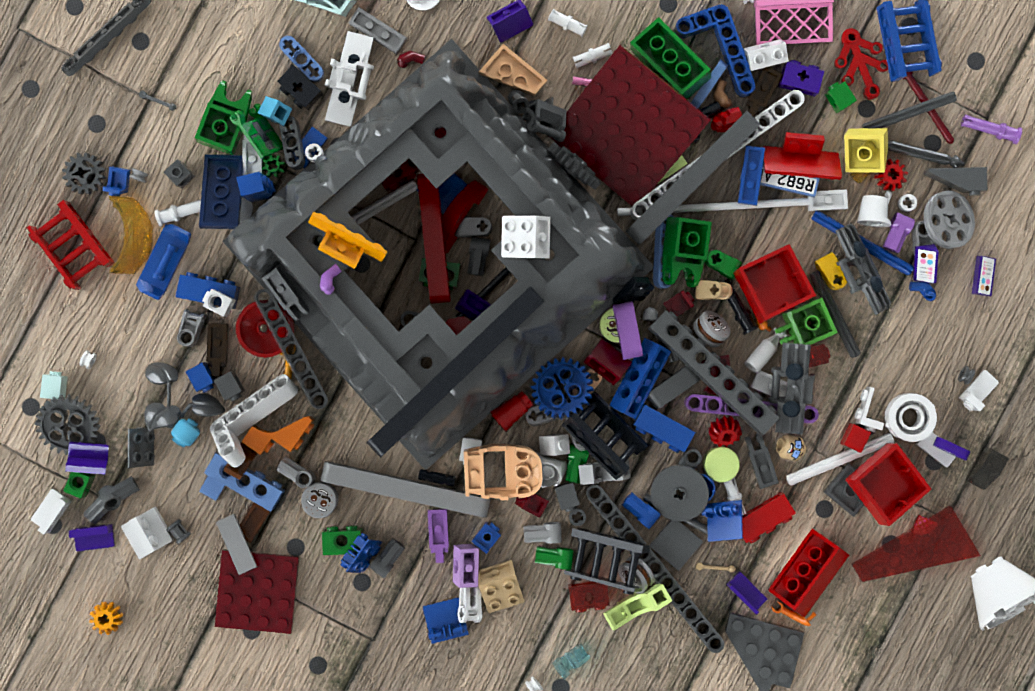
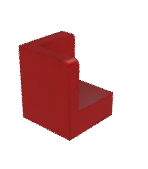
[840,423,871,453]

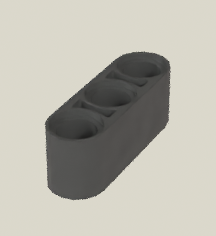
[647,366,701,410]

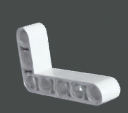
[210,374,298,467]

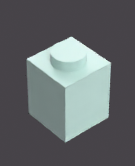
[40,371,68,400]

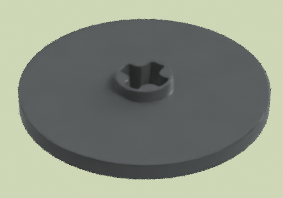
[651,465,709,521]

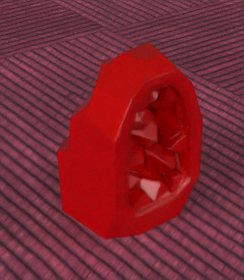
[711,107,742,132]

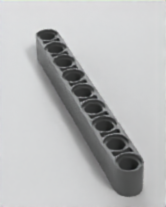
[625,111,761,245]

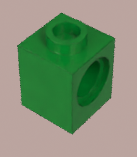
[825,81,857,114]
[63,472,95,499]

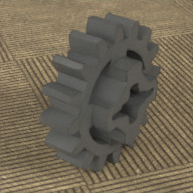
[62,153,106,195]

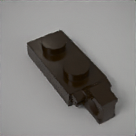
[746,67,783,117]
[206,323,228,377]

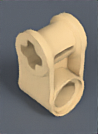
[695,280,733,300]

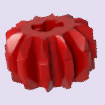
[874,159,908,192]
[708,415,742,447]

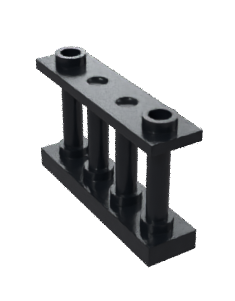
[562,391,649,480]
[564,528,650,595]

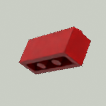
[742,492,796,543]

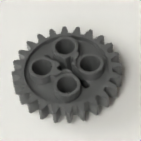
[548,142,601,190]
[35,394,101,455]

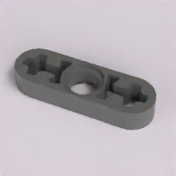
[279,115,306,170]

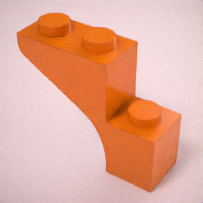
[242,416,315,455]

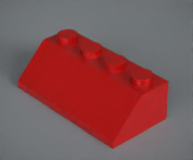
[768,529,849,617]

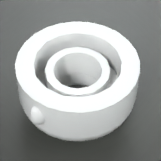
[884,393,937,442]

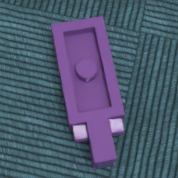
[428,509,449,563]

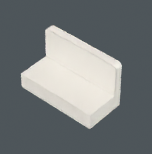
[31,489,71,535]

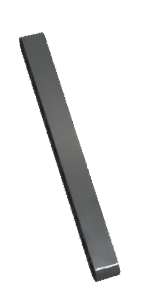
[586,484,724,653]

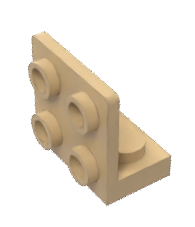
[478,560,524,613]

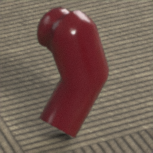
[397,51,426,68]

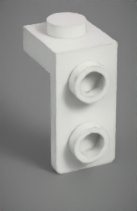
[959,370,999,411]
[855,387,884,433]

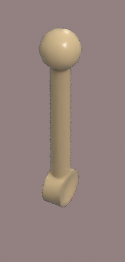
[696,562,736,573]

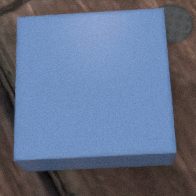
[199,476,225,501]

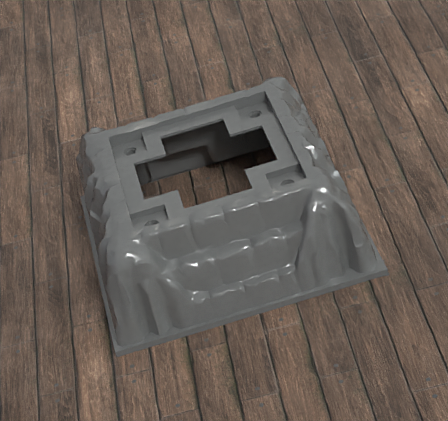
[223,38,653,470]

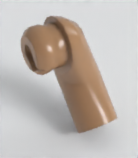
[713,79,731,108]

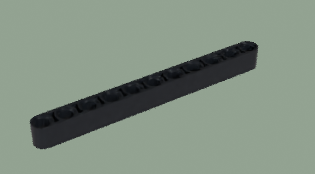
[366,286,545,458]

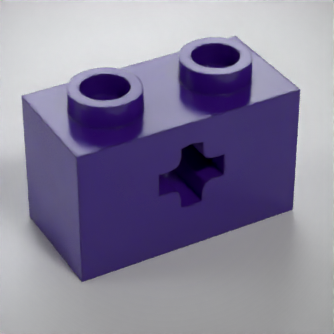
[778,60,824,97]

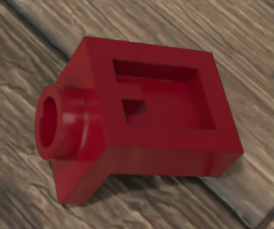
[663,290,694,317]
[515,494,549,518]

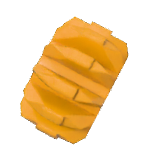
[89,601,123,635]

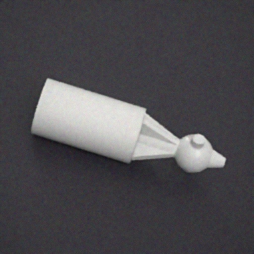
[744,327,788,374]

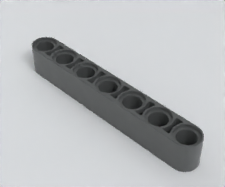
[254,289,328,409]

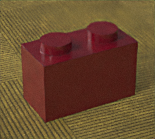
[584,339,632,385]

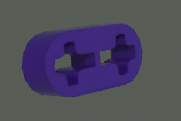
[933,437,970,461]

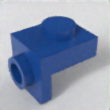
[102,166,131,197]

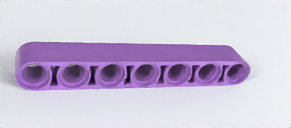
[684,394,819,423]

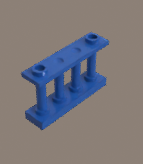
[876,0,942,82]

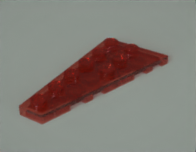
[851,506,981,582]

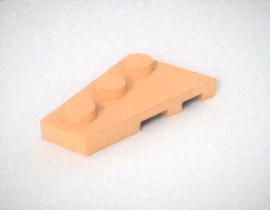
[478,44,547,96]

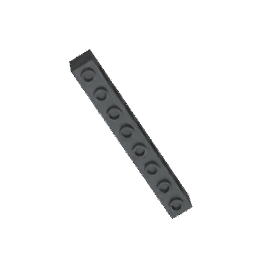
[648,310,779,436]

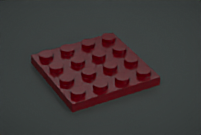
[215,549,299,634]

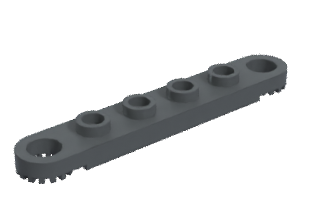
[61,0,152,76]

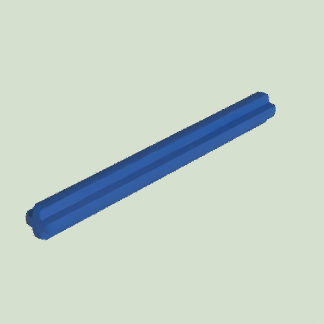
[811,211,914,275]

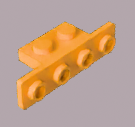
[308,212,388,269]

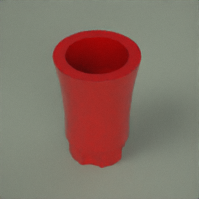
[490,391,534,432]

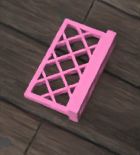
[754,0,834,45]

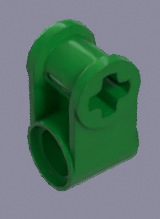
[705,250,743,280]

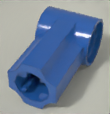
[621,492,661,530]

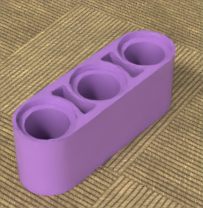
[613,301,643,360]

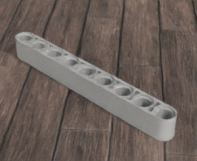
[320,461,491,517]

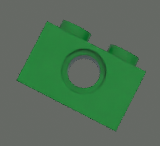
[322,525,363,555]

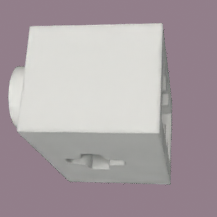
[743,39,789,71]

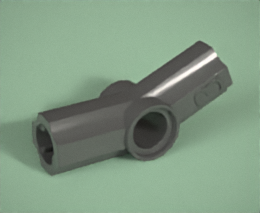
[84,476,140,524]

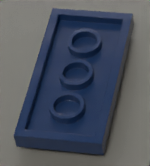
[199,154,243,229]

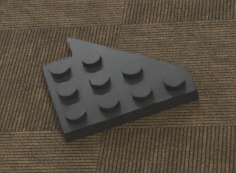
[725,612,804,691]

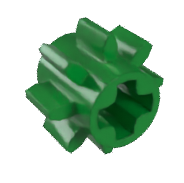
[262,155,286,178]

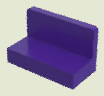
[487,0,533,43]
[65,442,109,475]
[69,524,115,551]
[726,571,767,615]

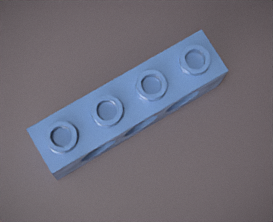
[204,452,285,512]

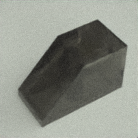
[966,447,1009,490]

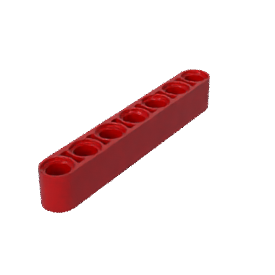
[417,174,451,304]

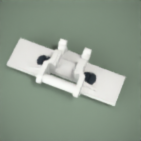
[325,31,374,127]

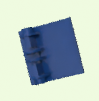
[702,500,743,542]
[340,532,382,573]
[422,597,469,644]

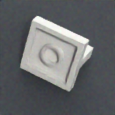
[121,507,174,559]

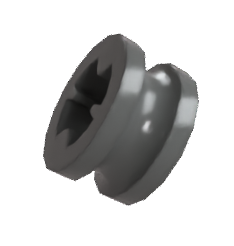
[958,366,975,385]
[569,508,586,526]

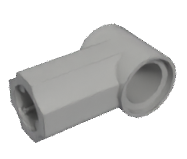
[277,456,316,488]
[524,522,562,544]

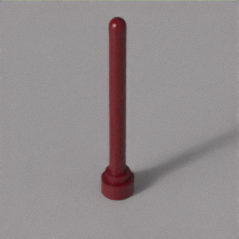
[903,63,954,144]

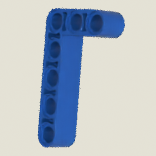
[674,4,755,98]

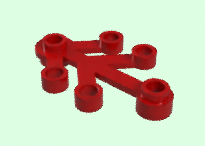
[834,28,888,100]

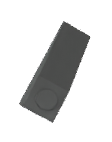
[924,167,988,196]

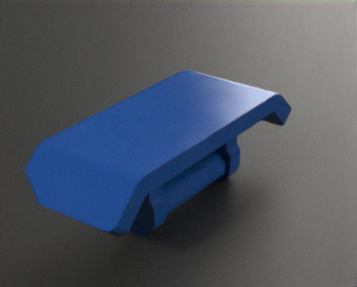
[136,224,191,300]

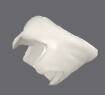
[536,452,567,488]

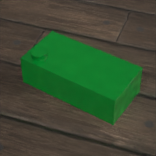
[630,17,711,99]

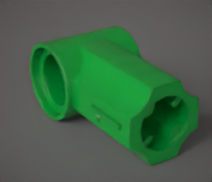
[565,443,589,483]
[535,546,574,570]

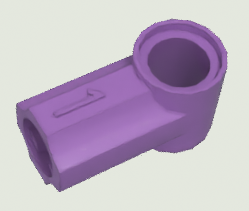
[883,212,915,253]

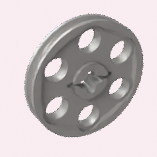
[924,191,975,249]

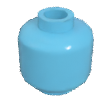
[171,418,200,447]

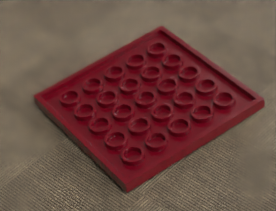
[548,44,711,206]

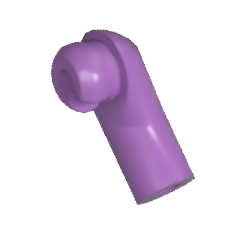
[320,264,342,295]

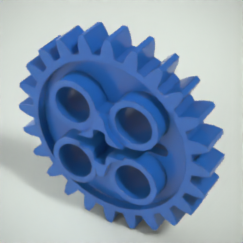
[531,357,594,420]

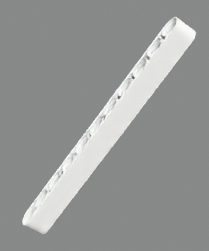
[630,90,804,220]

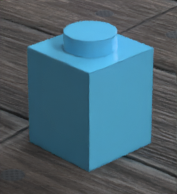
[258,96,292,126]

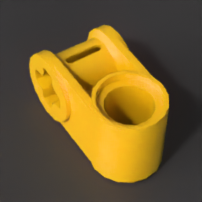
[814,252,847,290]

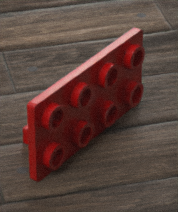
[763,132,842,180]

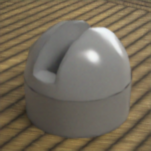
[642,307,658,321]

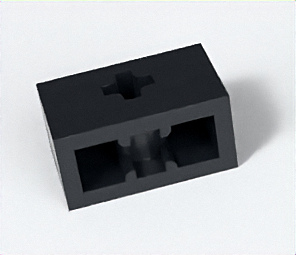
[277,65,323,110]

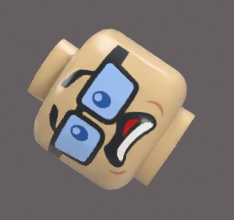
[776,434,806,461]

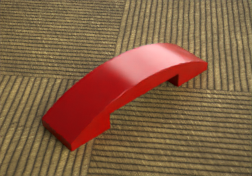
[442,180,489,253]

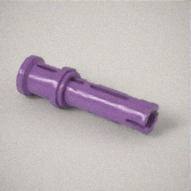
[961,114,1023,144]

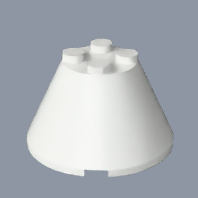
[971,556,1035,631]

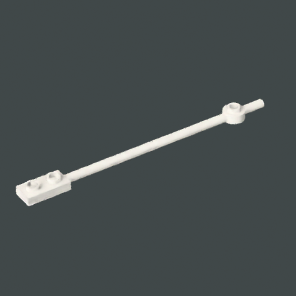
[617,190,848,216]

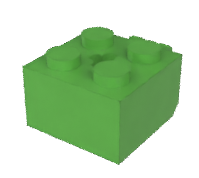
[775,298,838,345]

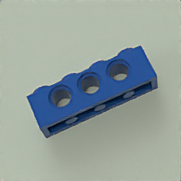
[609,338,671,420]

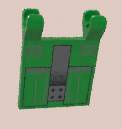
[230,104,284,159]

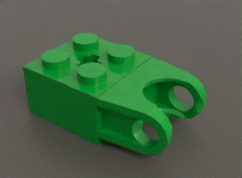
[195,80,253,155]
[662,217,712,288]

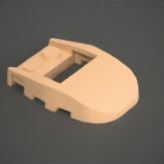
[464,443,543,500]

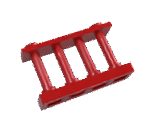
[26,200,115,290]

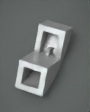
[578,459,631,485]

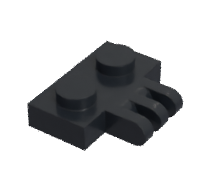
[612,277,654,304]

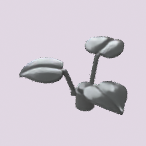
[144,362,225,431]

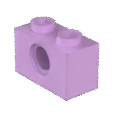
[453,544,479,588]

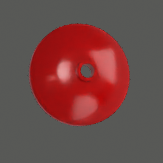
[236,300,294,358]

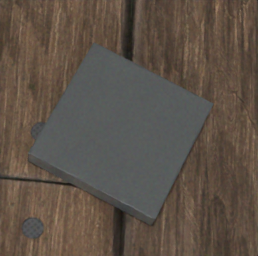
[823,463,864,517]
[649,520,703,571]

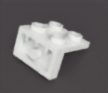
[501,216,550,258]

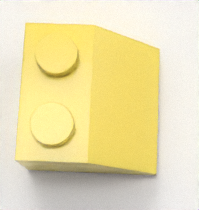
[844,128,888,173]

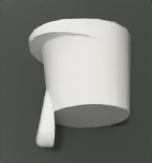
[857,191,892,227]

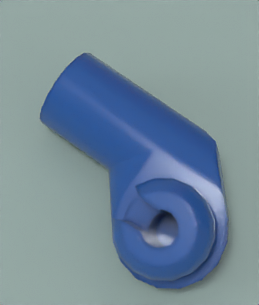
[909,282,936,301]

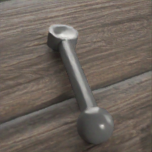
[139,91,176,111]

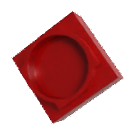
[734,244,816,324]
[845,443,931,526]

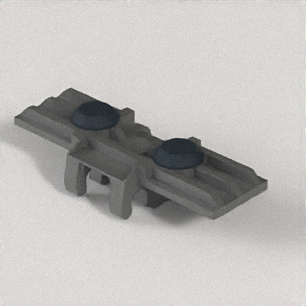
[835,223,891,315]
[769,342,815,435]

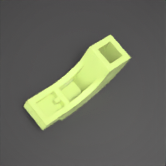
[603,584,672,630]

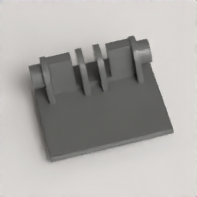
[128,427,155,468]

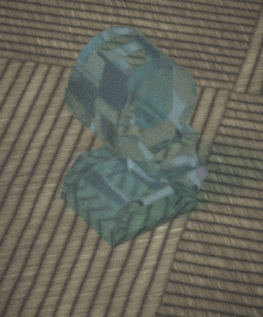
[552,644,590,680]

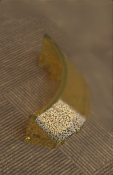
[109,196,153,274]

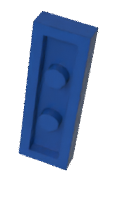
[738,146,765,206]

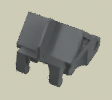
[522,97,567,142]

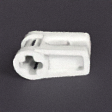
[457,586,482,623]

